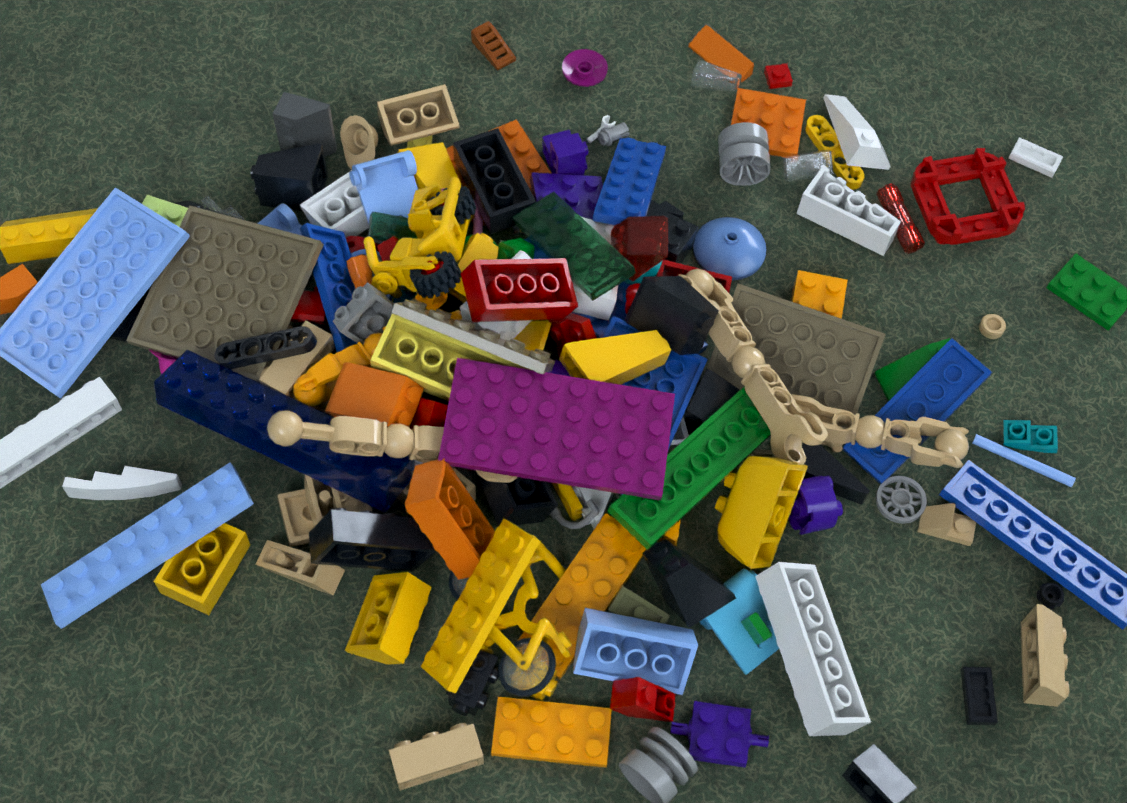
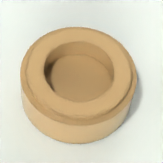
[979,314,1006,339]

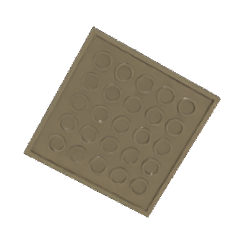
[126,205,324,384]

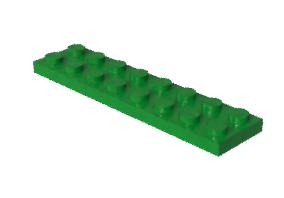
[607,386,771,550]

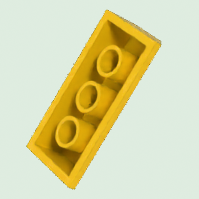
[0,208,98,264]

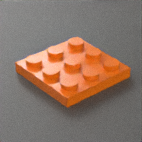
[731,88,806,159]

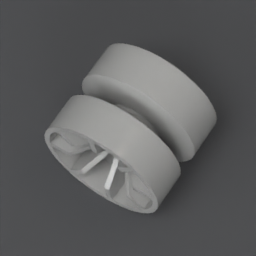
[718,122,771,186]

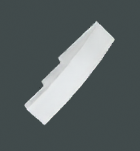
[62,466,182,500]

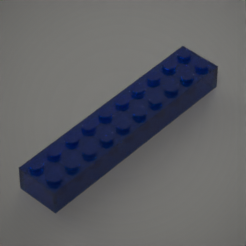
[154,350,415,512]

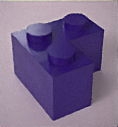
[542,130,589,175]

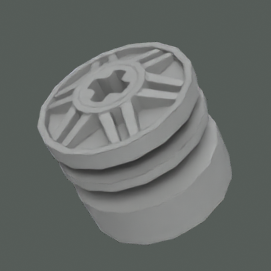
[619,727,698,803]

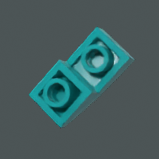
[1003,420,1058,453]

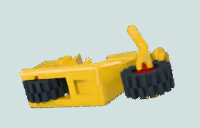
[364,177,477,299]

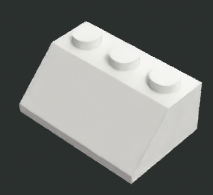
[300,170,370,237]

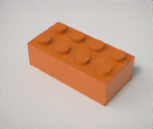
[405,458,495,580]

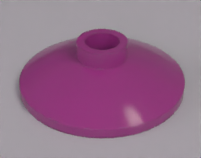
[562,49,608,87]

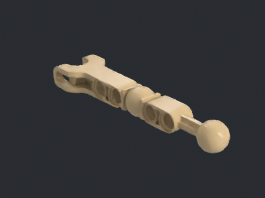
[267,410,518,483]

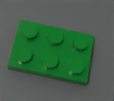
[1047,254,1127,331]

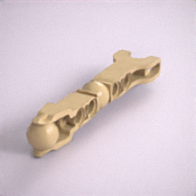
[678,268,828,464]

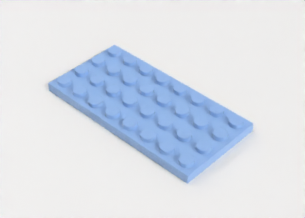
[0,188,190,399]

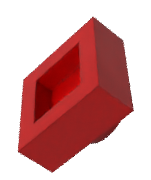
[764,63,793,89]

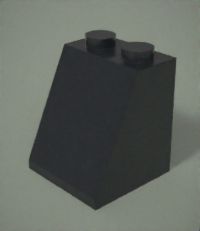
[251,143,328,211]
[624,276,719,355]
[685,369,740,435]
[642,538,736,628]

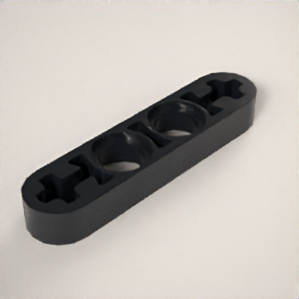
[214,326,317,370]

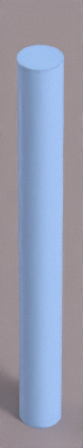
[972,434,1076,487]

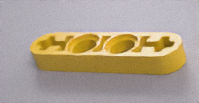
[805,115,864,190]

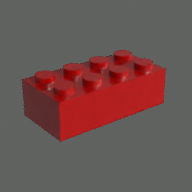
[460,258,578,323]

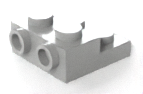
[333,282,395,345]

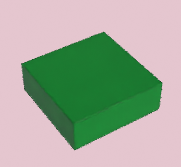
[741,612,772,645]

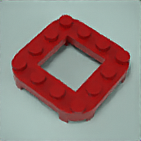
[911,148,1025,245]

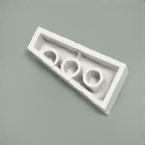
[797,165,901,256]

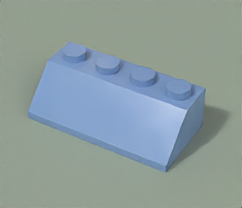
[573,608,698,695]

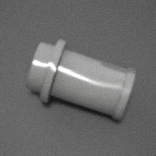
[598,122,629,146]

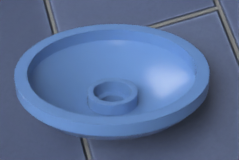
[693,217,766,280]

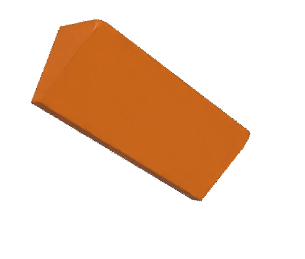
[688,25,754,86]

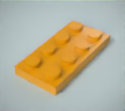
[491,697,612,768]

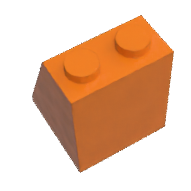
[325,362,424,427]

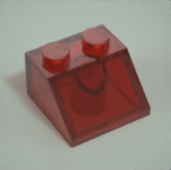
[610,216,668,281]

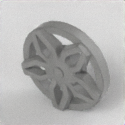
[876,476,927,524]

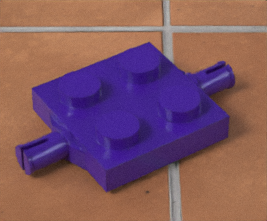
[670,701,769,768]

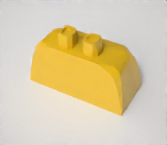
[715,456,808,569]

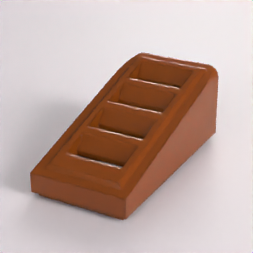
[471,21,516,71]

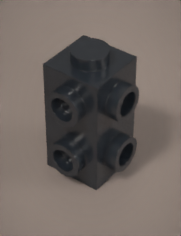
[446,649,499,716]

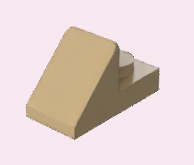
[917,503,976,546]

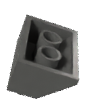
[273,92,337,157]

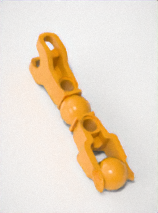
[293,292,462,408]

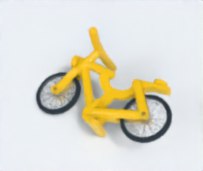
[449,535,572,697]

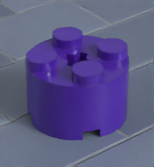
[788,476,843,535]

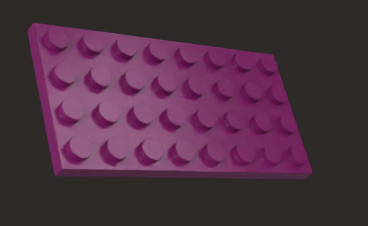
[438,358,675,500]

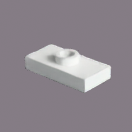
[1008,137,1063,178]

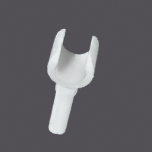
[587,115,616,143]

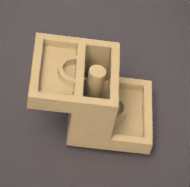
[278,463,372,547]

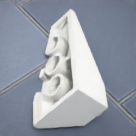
[823,94,891,170]

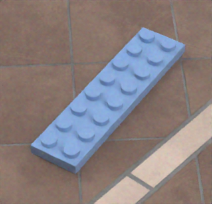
[41,462,254,629]

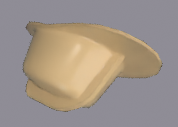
[340,115,379,170]

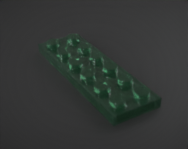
[513,192,636,301]

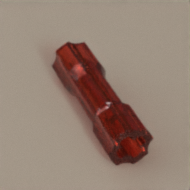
[876,183,925,254]

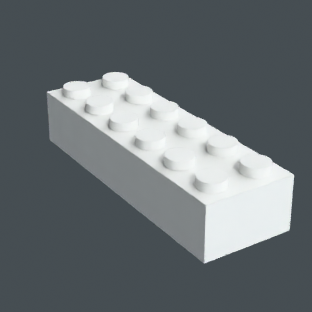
[755,562,871,736]

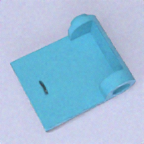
[700,568,779,675]

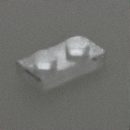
[783,150,833,182]

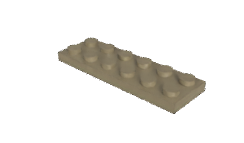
[391,299,555,374]

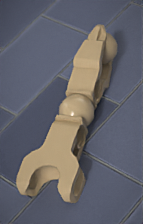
[791,394,969,468]

